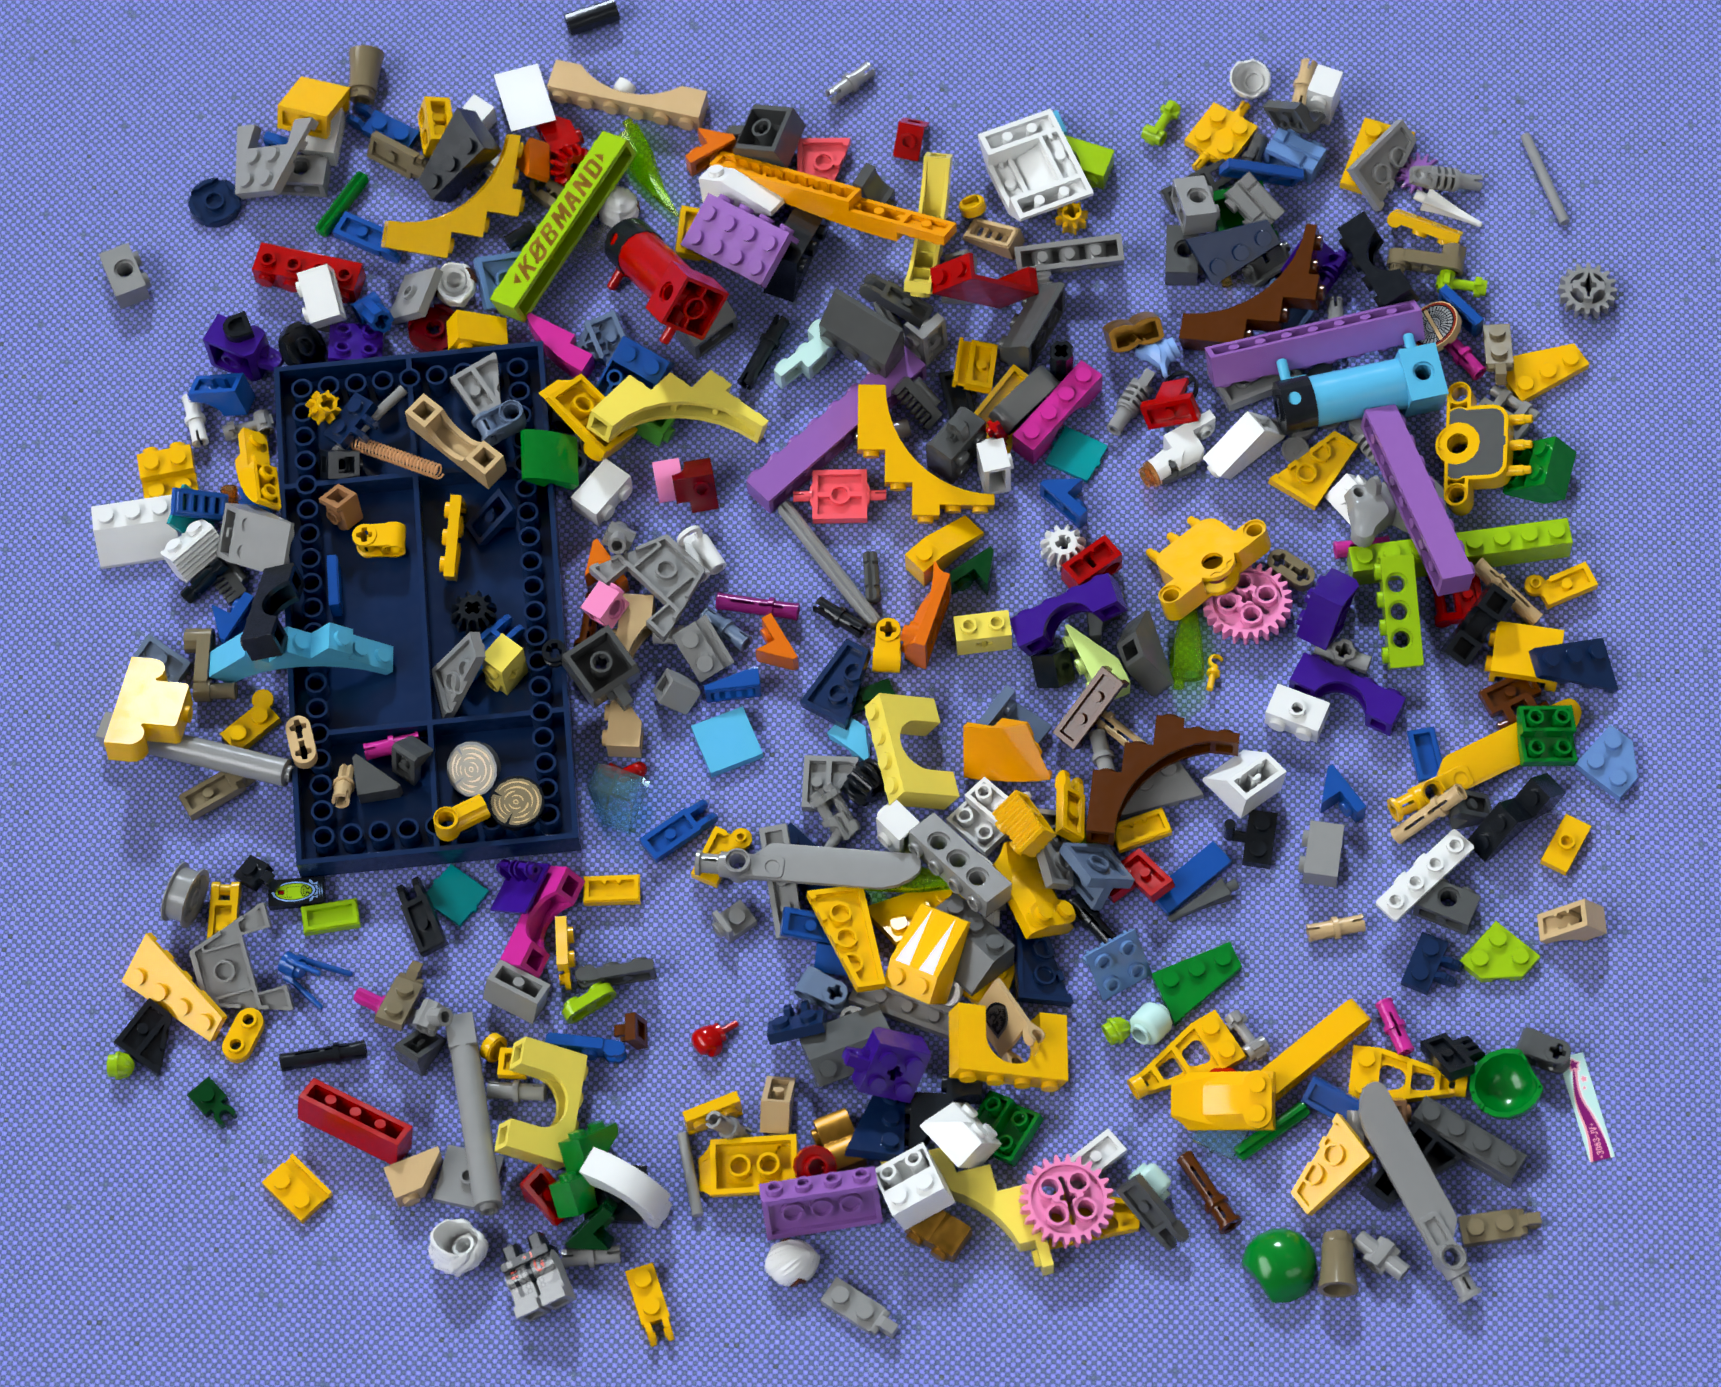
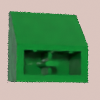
[1502,436,1577,504]

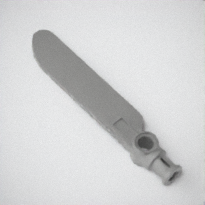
[694,843,921,890]
[1359,1081,1482,1304]

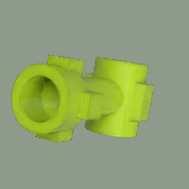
[1141,100,1181,147]
[1435,269,1488,298]

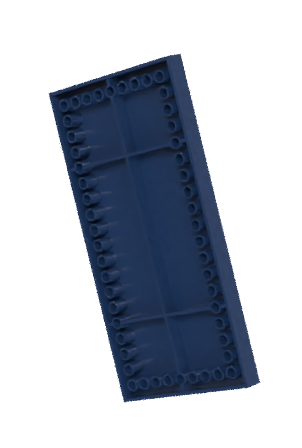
[274,341,582,878]

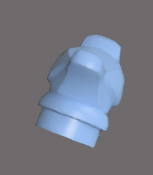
[1135,337,1181,379]

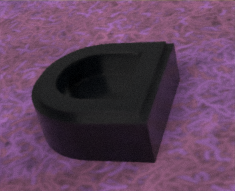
[223,311,255,343]

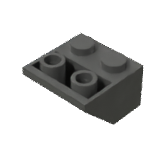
[676,299,738,360]

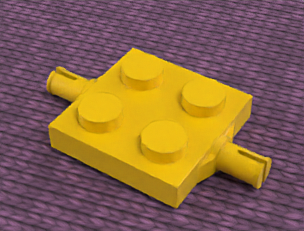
[1184,101,1258,171]

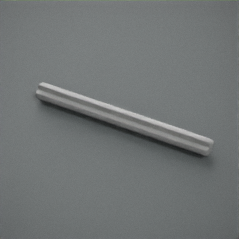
[778,501,881,629]

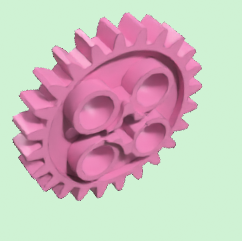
[1202,563,1293,645]
[1019,1154,1115,1249]

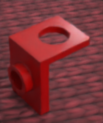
[893,117,929,161]

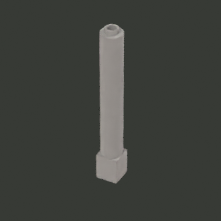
[96,712,294,787]
[445,1012,503,1216]

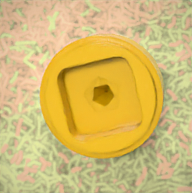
[959,194,987,218]
[480,1033,507,1063]

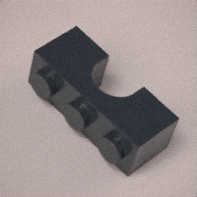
[1441,582,1516,668]

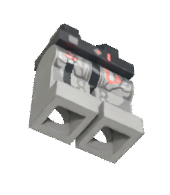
[500,1232,577,1323]

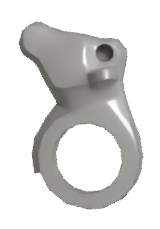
[1344,475,1448,547]

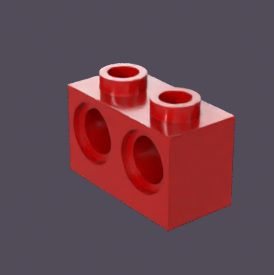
[1061,535,1122,588]

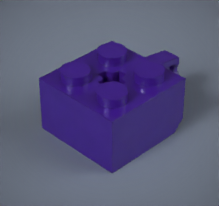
[203,314,284,382]
[1296,568,1359,651]
[842,1027,932,1103]

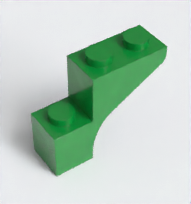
[549,1120,618,1219]

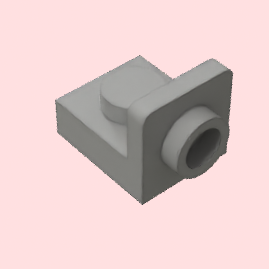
[711,899,758,943]

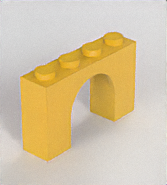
[949,1002,1068,1092]

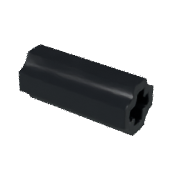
[564,0,620,36]
[1050,341,1073,382]

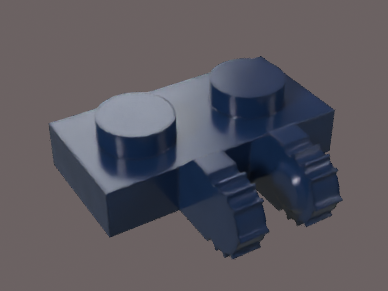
[323,392,380,450]
[1400,932,1464,995]
[767,1000,827,1045]

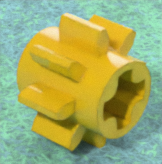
[1055,202,1088,235]
[305,390,341,425]

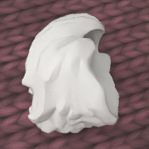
[428,1218,489,1277]

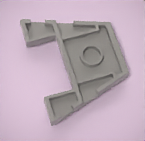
[235,117,318,199]
[589,534,705,642]
[189,902,295,1011]

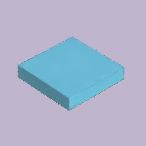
[691,706,764,777]

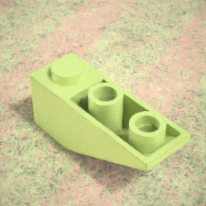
[1062,624,1130,700]

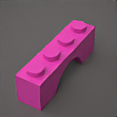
[1012,360,1102,465]
[500,866,585,978]

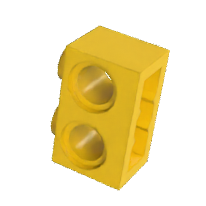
[417,96,453,158]

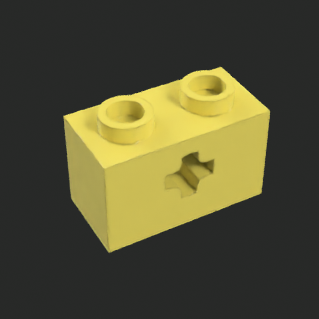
[953,610,1012,656]
[482,633,529,695]

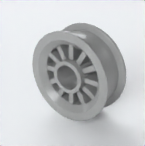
[161,862,209,928]

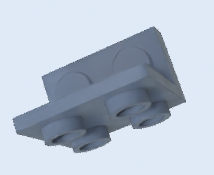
[977,684,1051,744]

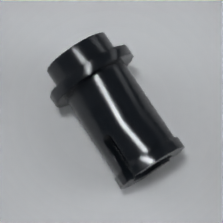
[503,221,536,251]

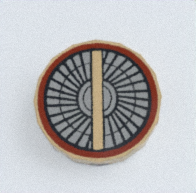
[1416,301,1462,352]

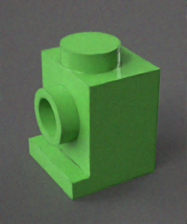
[634,418,676,447]

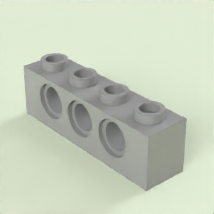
[1014,233,1125,274]
[908,813,1012,918]

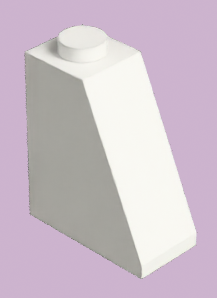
[1203,411,1285,480]

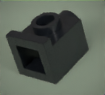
[320,450,363,479]

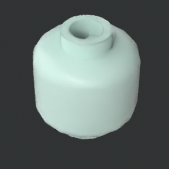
[1130,1002,1172,1045]
[1128,1162,1171,1201]

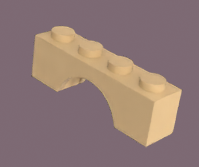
[405,393,507,489]

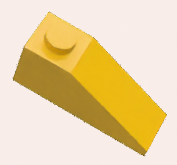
[905,515,984,587]

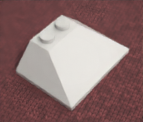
[978,109,1094,222]

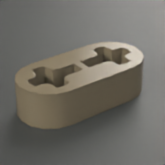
[529,178,564,210]
[1267,549,1315,591]

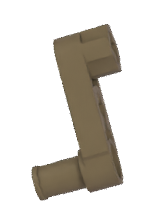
[1386,243,1467,277]
[183,628,238,702]

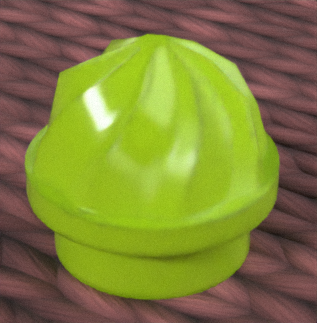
[1101,1017,1130,1046]
[107,1051,135,1080]

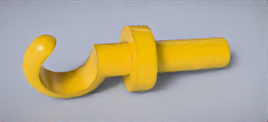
[1206,654,1223,692]

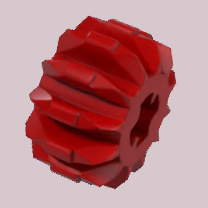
[549,143,589,187]

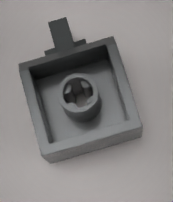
[726,104,806,168]
[926,407,987,484]
[562,625,640,711]

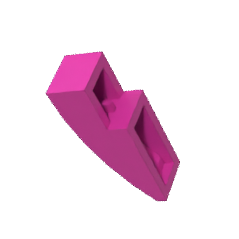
[526,312,595,379]

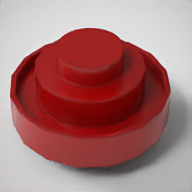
[793,1145,837,1178]

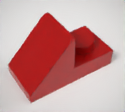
[520,1164,565,1226]

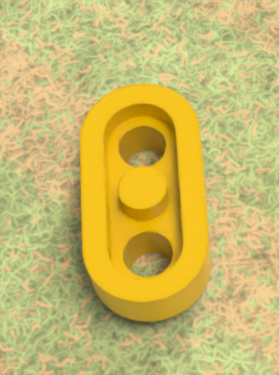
[222,1008,265,1063]

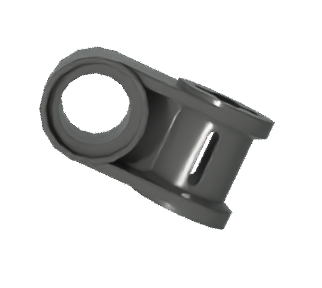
[1515,1028,1571,1074]

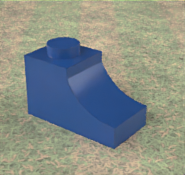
[188,373,256,416]

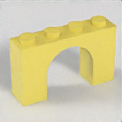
[865,693,960,810]
[494,1036,588,1171]

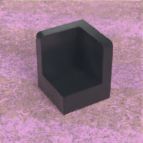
[1031,647,1075,688]

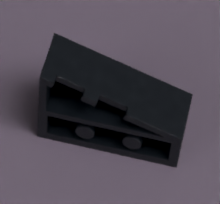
[419,107,502,203]
[764,207,828,302]
[1359,1120,1464,1212]

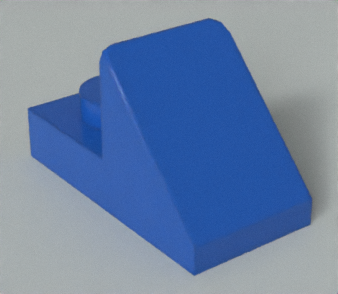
[1040,478,1088,529]
[212,592,254,644]
[1320,764,1366,823]

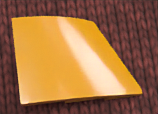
[963,718,1052,782]

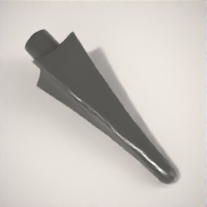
[1168,878,1240,922]

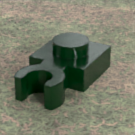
[187,1076,237,1129]

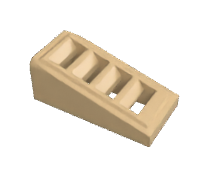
[963,217,1025,260]

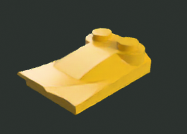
[538,374,638,461]
[992,841,1076,940]
[1171,1070,1276,1131]
[698,1134,799,1197]

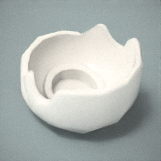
[1230,59,1271,99]

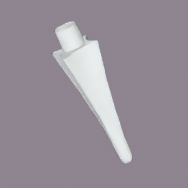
[1413,189,1483,227]

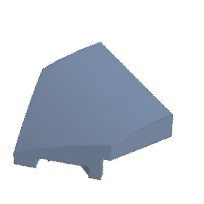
[574,310,626,366]
[130,634,194,683]

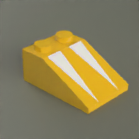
[885,904,971,1005]

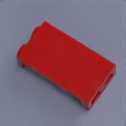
[930,253,1039,309]

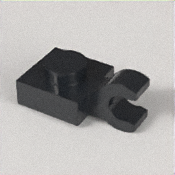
[233,855,281,893]

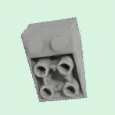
[216,503,294,572]

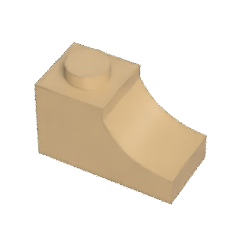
[1537,899,1607,944]

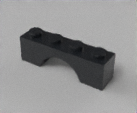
[1337,211,1420,308]
[240,562,305,661]

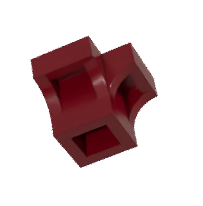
[672,457,719,513]

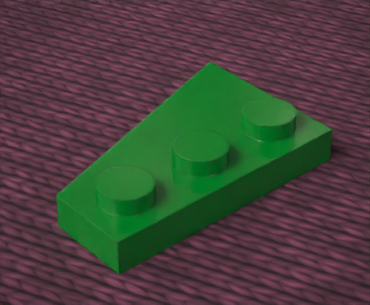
[1151,942,1242,1027]

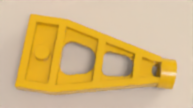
[1127,1010,1246,1100]
[1348,1045,1468,1103]

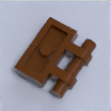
[1478,678,1550,730]

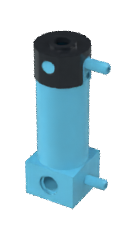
[1272,333,1449,435]

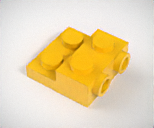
[136,442,199,499]

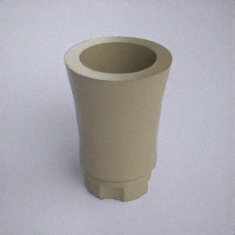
[348,45,385,105]
[1317,1229,1359,1298]

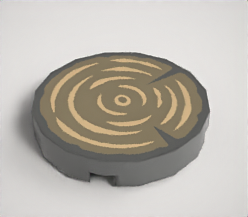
[447,741,501,797]

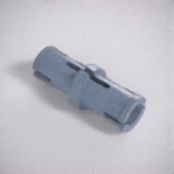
[699,607,752,651]

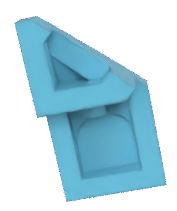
[827,717,871,762]

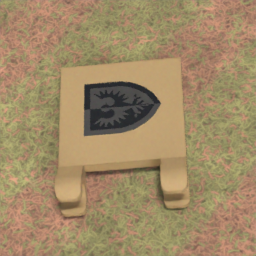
[977,978,1045,1064]

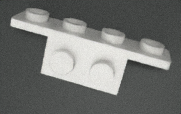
[1376,829,1474,922]

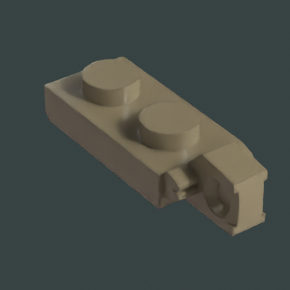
[367,131,428,179]
[1483,324,1514,386]
[178,772,257,821]
[375,960,424,1031]
[1457,1208,1542,1248]

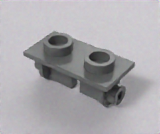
[1241,242,1291,287]

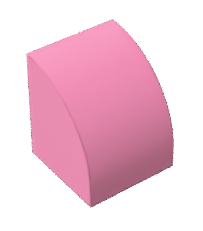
[652,458,681,503]

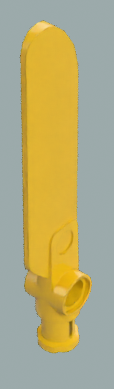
[1387,698,1582,822]

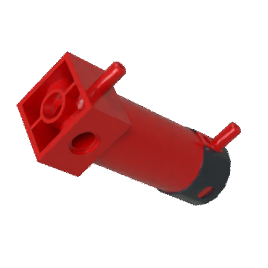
[605,218,729,345]

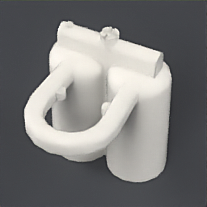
[677,525,727,583]

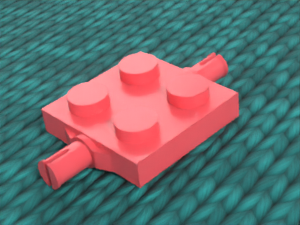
[793,469,887,524]

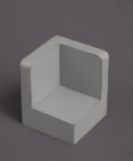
[653,668,701,715]

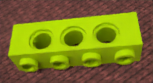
[1373,554,1424,670]

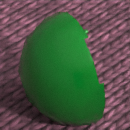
[1469,1048,1544,1120]
[1242,1228,1317,1303]

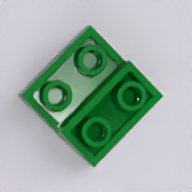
[521,429,579,490]
[1517,705,1578,767]
[976,1090,1044,1167]

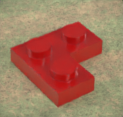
[1108,848,1175,903]

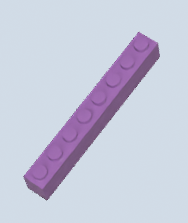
[1204,300,1425,388]
[746,345,927,514]
[1360,404,1475,596]

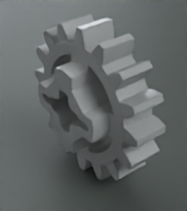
[1557,263,1617,320]

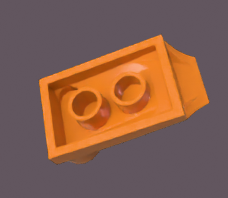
[900,562,951,669]

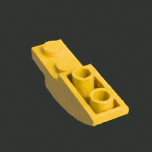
[235,427,282,511]

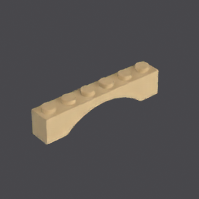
[547,59,709,131]
[602,594,656,758]

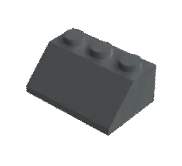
[998,282,1065,374]
[819,288,905,378]
[935,893,1015,996]
[798,1004,890,1088]

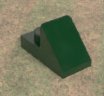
[949,546,994,595]
[565,1196,618,1250]

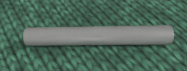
[677,1132,704,1218]

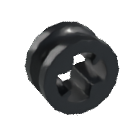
[542,639,567,668]

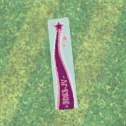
[1562,1052,1615,1162]

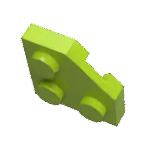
[1459,921,1540,983]

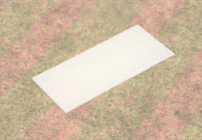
[494,64,556,131]

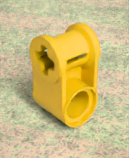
[352,522,406,558]
[872,618,901,673]

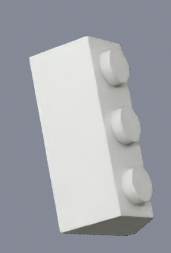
[91,495,180,569]

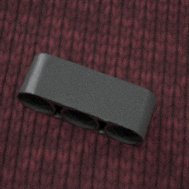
[988,365,1060,435]

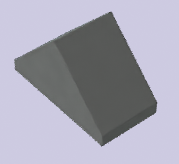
[353,754,404,804]
[394,1030,447,1076]

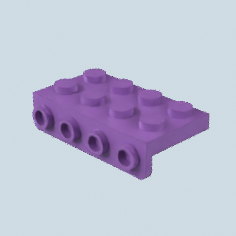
[680,193,800,288]
[759,1166,883,1241]

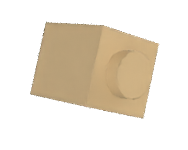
[760,1076,796,1135]
[383,1146,443,1207]

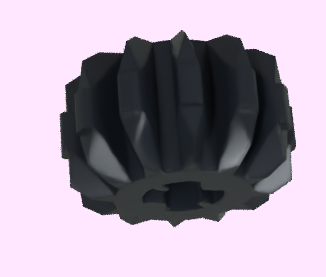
[450,590,497,635]
[843,757,884,807]

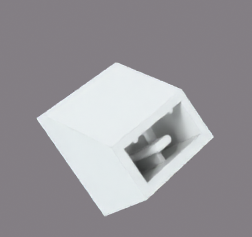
[1202,750,1287,819]
[875,1142,956,1231]

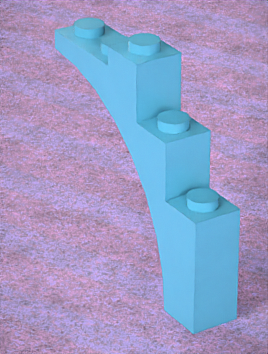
[209,622,393,683]

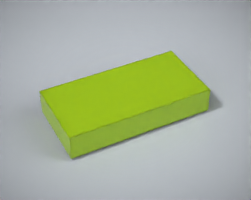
[301,898,361,936]

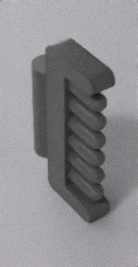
[891,377,942,430]
[201,557,249,606]

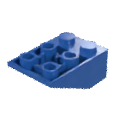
[595,335,675,397]

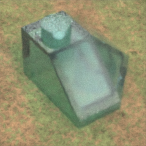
[587,762,650,834]

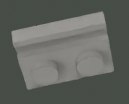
[671,615,734,683]

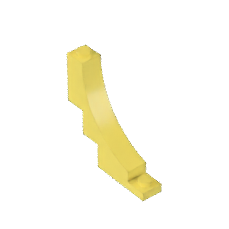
[881,1148,1054,1276]

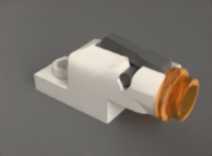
[1138,410,1216,488]

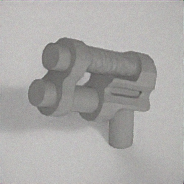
[809,782,860,848]

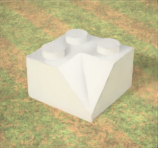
[920,1102,1001,1169]

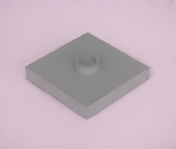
[390,267,443,325]
[433,1145,505,1210]

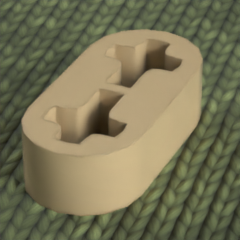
[286,716,318,769]

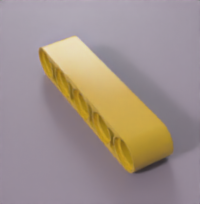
[1260,999,1372,1102]

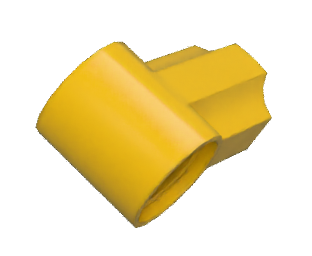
[433,794,491,841]

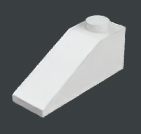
[698,165,785,216]

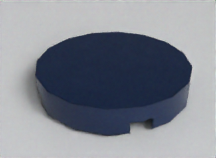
[188,178,242,228]

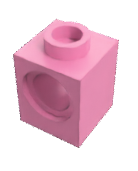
[580,581,630,629]

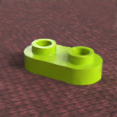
[561,982,616,1024]

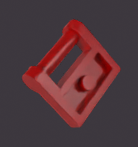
[1427,575,1482,628]

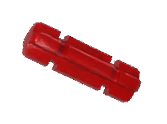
[985,420,1009,446]

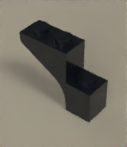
[1467,773,1566,862]
[904,1066,983,1150]

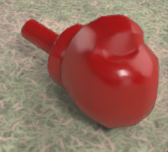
[691,1020,739,1057]

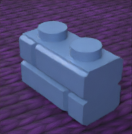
[1264,128,1327,184]

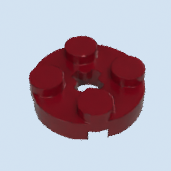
[408,304,455,353]

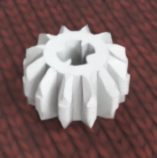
[1040,524,1086,572]

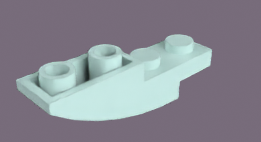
[774,319,838,389]

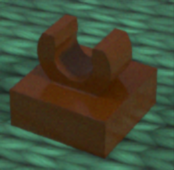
[614,1012,648,1050]

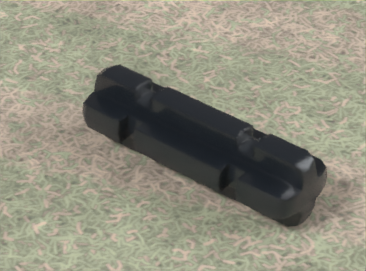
[180,558,228,604]

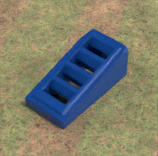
[170,487,229,523]
[704,666,762,703]

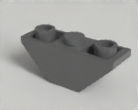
[1117,610,1174,697]

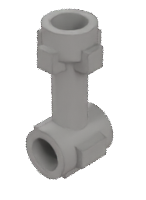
[222,409,275,442]
[1224,1010,1270,1062]

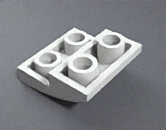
[946,777,1008,857]

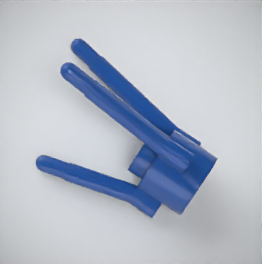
[278,951,353,1010]

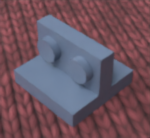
[1059,842,1135,910]

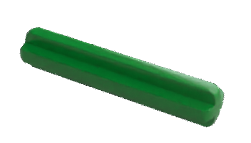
[315,171,369,237]
[1234,1102,1310,1161]

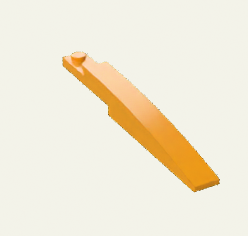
[709,151,957,246]

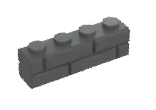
[1409,1096,1527,1189]

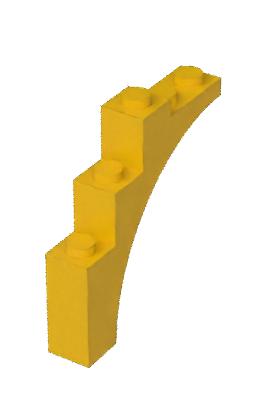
[381,134,525,259]
[857,384,995,524]

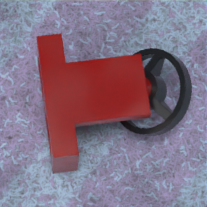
[1140,371,1201,430]

